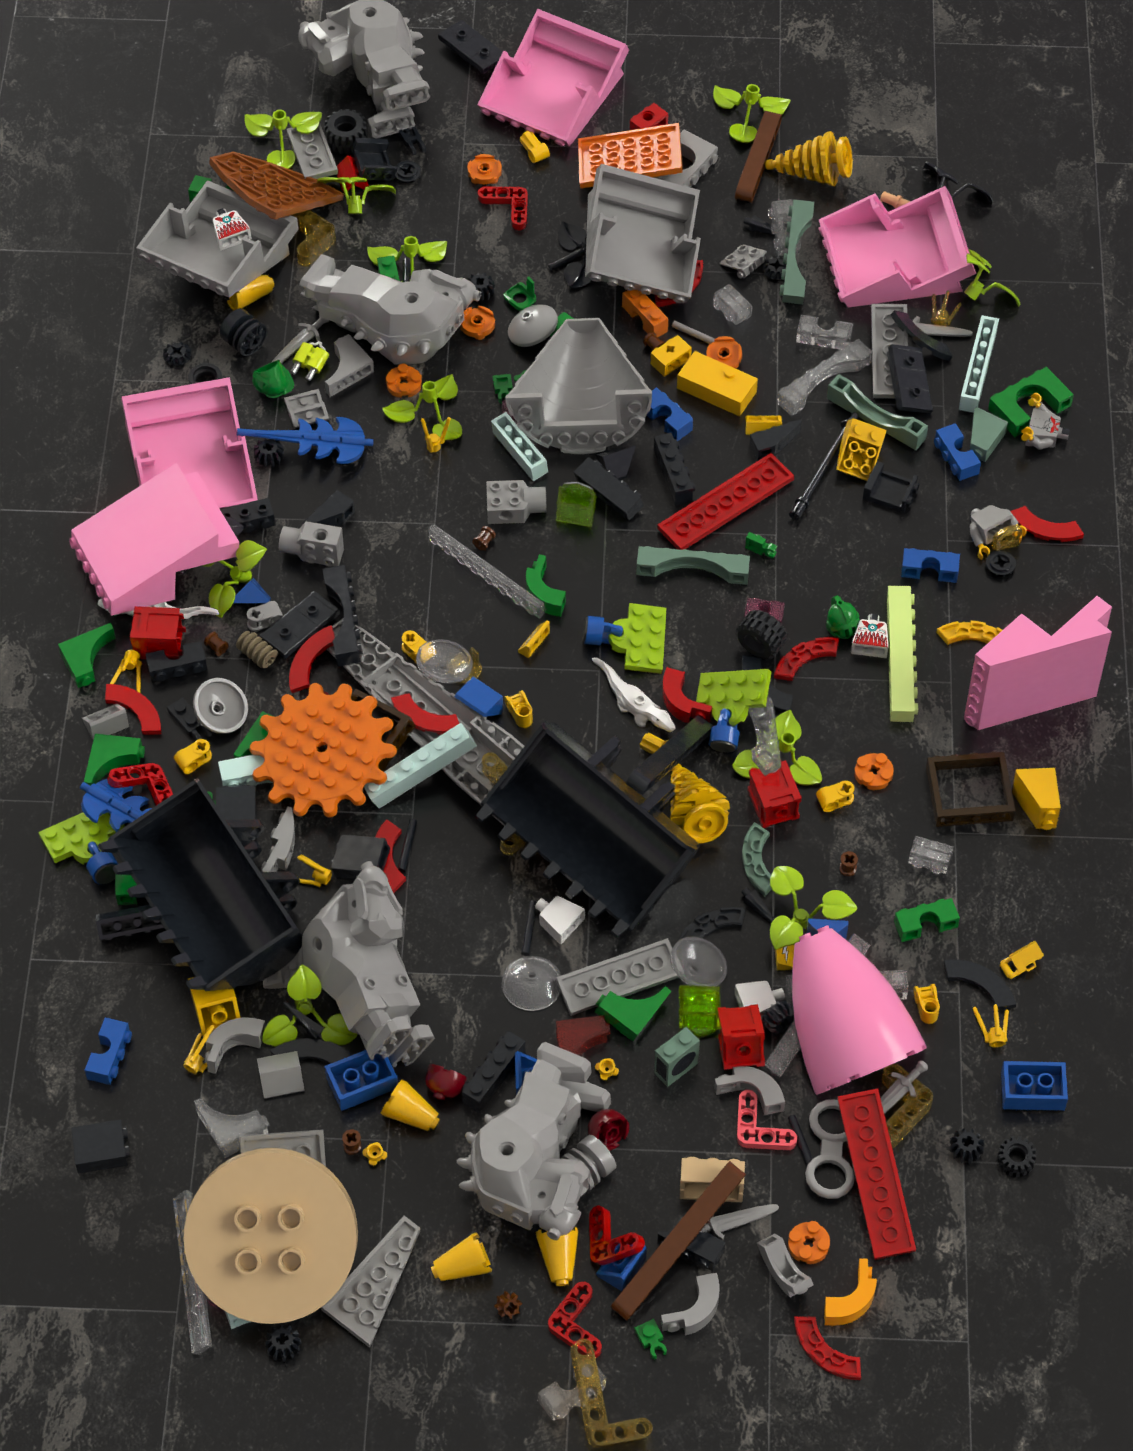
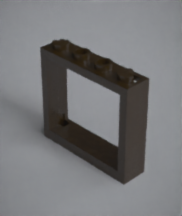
[318,689,415,771]
[926,751,1015,827]

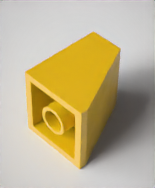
[1012,768,1061,830]
[188,977,240,1037]

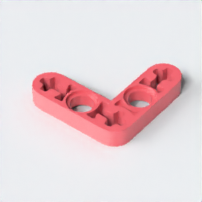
[737,1090,797,1150]

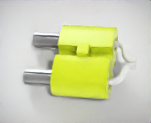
[290,341,330,381]

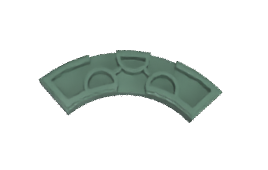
[742,822,772,897]

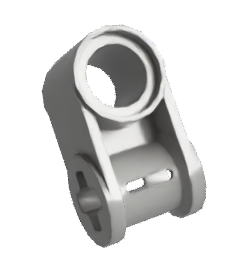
[247,601,283,632]

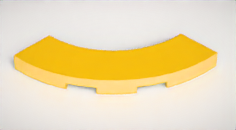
[936,621,1002,645]

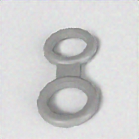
[805,1099,855,1199]

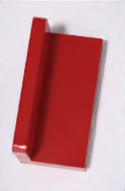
[337,155,369,192]

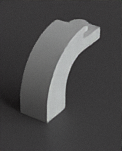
[205,1017,266,1074]
[714,1066,785,1115]
[757,1234,813,1297]
[661,1273,720,1335]

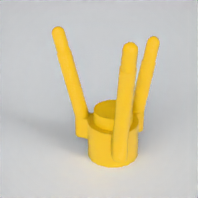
[421,417,451,453]
[110,650,142,693]
[297,854,332,887]
[973,1004,1009,1047]
[183,1025,214,1074]

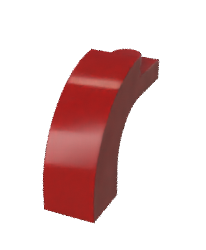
[662,667,712,723]

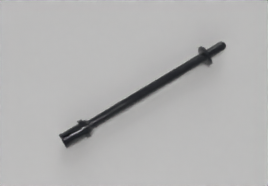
[789,412,858,520]

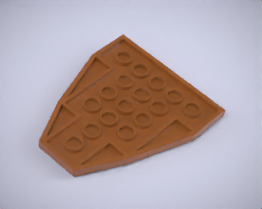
[209,152,344,220]

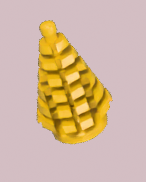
[765,131,853,186]
[671,764,730,843]

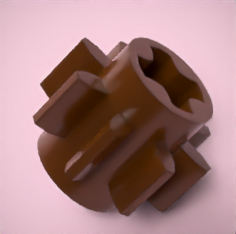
[494,1291,522,1319]

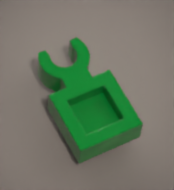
[493,374,513,403]
[745,532,777,558]
[634,1319,667,1360]

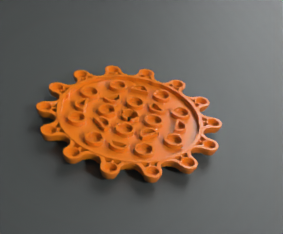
[249,683,397,817]

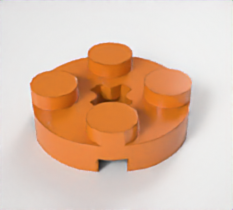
[467,154,502,184]
[460,306,495,340]
[706,336,742,369]
[386,363,422,398]
[854,753,894,790]
[788,1221,830,1264]

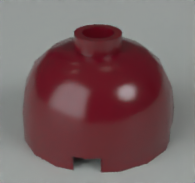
[425,1064,467,1101]
[587,1109,630,1151]

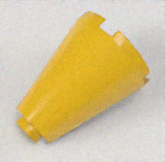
[227,275,274,311]
[381,1079,440,1131]
[536,1227,578,1286]
[431,1232,492,1281]

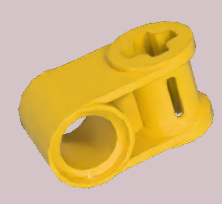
[402,631,436,666]
[504,690,533,728]
[174,739,212,774]
[816,781,854,812]
[914,984,940,1024]

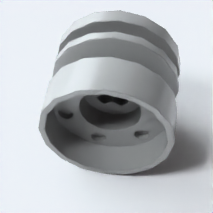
[561,1134,616,1191]

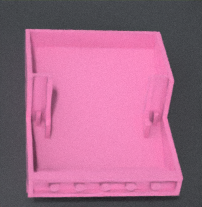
[477,9,629,147]
[818,186,976,308]
[121,377,258,509]
[69,463,239,616]
[964,596,1112,730]

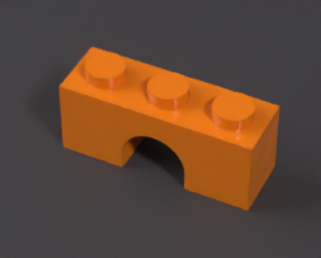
[622,289,668,338]

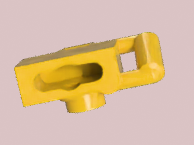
[1000,941,1044,979]

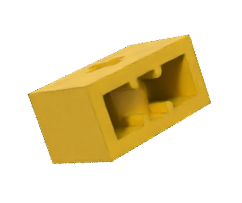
[650,335,692,377]

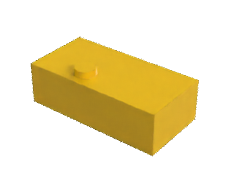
[677,351,758,416]

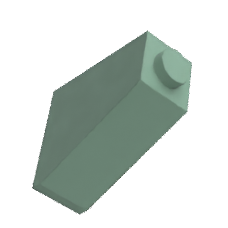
[970,407,1008,462]

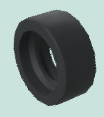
[188,363,222,385]

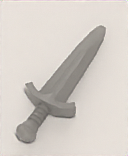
[913,316,973,337]
[272,317,329,363]
[880,1061,928,1114]
[700,1204,779,1241]

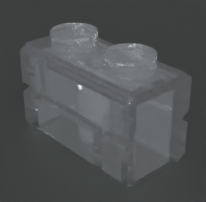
[713,284,752,325]
[908,836,954,874]

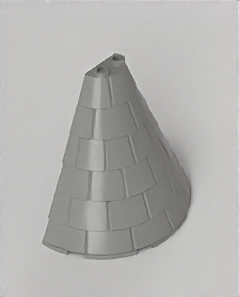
[505,318,652,454]

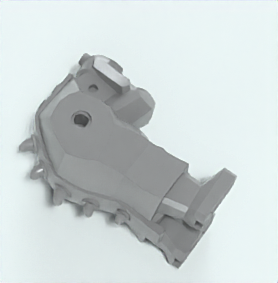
[298,0,430,139]
[299,254,481,365]
[302,861,435,1067]
[457,1042,611,1240]

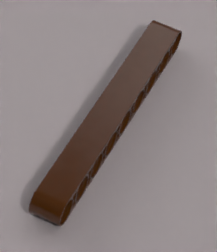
[610,1161,746,1321]

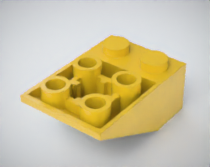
[836,418,887,481]

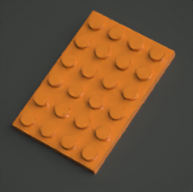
[578,123,683,188]

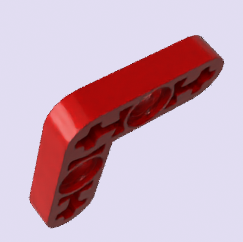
[478,187,528,230]
[107,763,173,806]
[589,1205,645,1265]
[548,1281,602,1359]

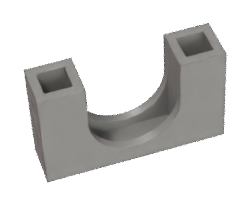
[653,130,718,187]

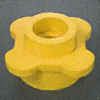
[595,1058,619,1080]
[363,1142,387,1166]

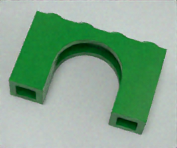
[988,367,1074,437]

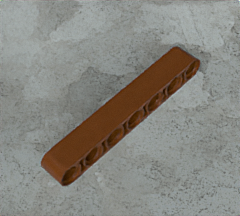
[735,111,782,203]

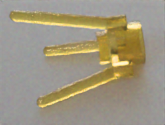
[931,290,961,326]

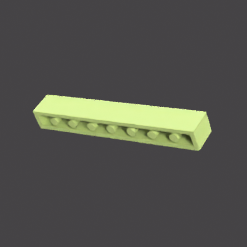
[887,586,918,722]

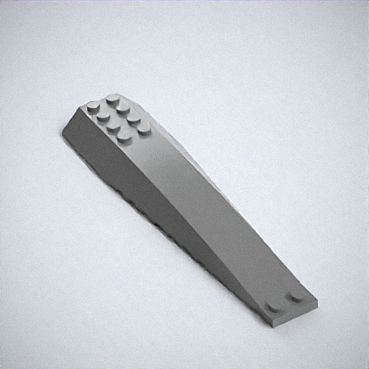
[327,619,524,826]

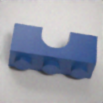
[647,387,693,441]
[934,423,981,481]
[901,548,960,583]
[85,1017,132,1085]

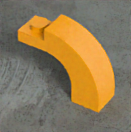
[824,1259,877,1326]

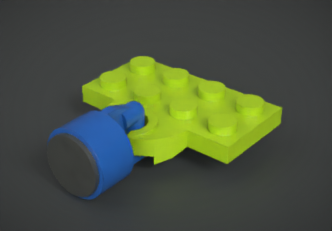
[582,603,666,674]
[696,669,771,752]
[39,812,125,884]

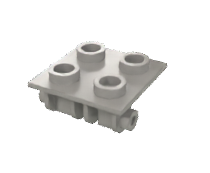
[719,244,767,278]

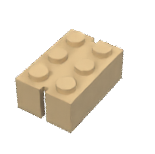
[680,1157,745,1202]

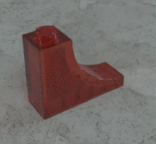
[556,1015,610,1056]

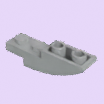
[261,806,295,872]

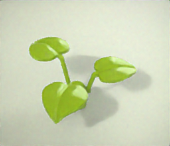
[713,84,790,143]
[245,110,322,169]
[317,177,396,214]
[367,236,447,282]
[964,249,1020,307]
[383,374,462,440]
[202,540,267,618]
[732,710,822,785]
[770,866,857,950]
[262,964,357,1046]

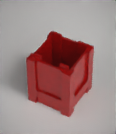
[130,606,186,660]
[747,760,802,828]
[717,1004,765,1070]

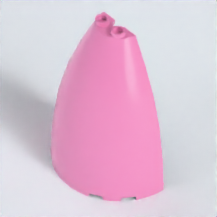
[792,925,927,1095]

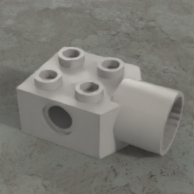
[486,480,546,524]
[279,521,344,567]

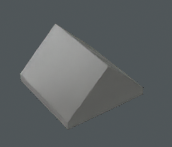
[82,704,129,740]
[257,1051,305,1099]

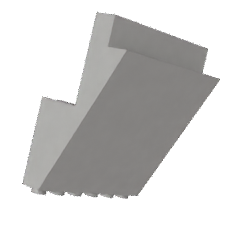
[585,164,701,303]
[136,180,299,298]

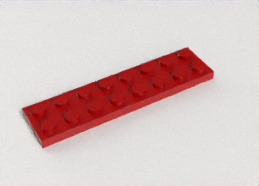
[657,453,794,550]
[837,1088,916,1260]

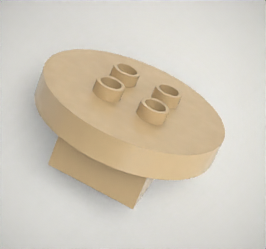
[184,1148,358,1324]

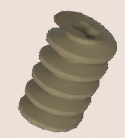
[236,631,278,668]

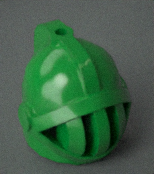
[252,360,294,398]
[826,595,860,639]

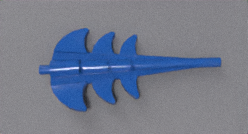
[237,417,373,464]
[80,779,152,832]

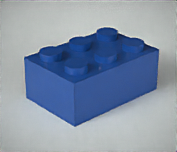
[325,1050,398,1111]
[1001,1061,1068,1110]

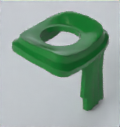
[503,277,536,311]

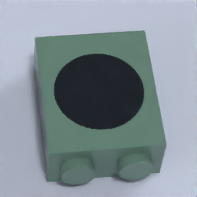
[654,1027,700,1087]

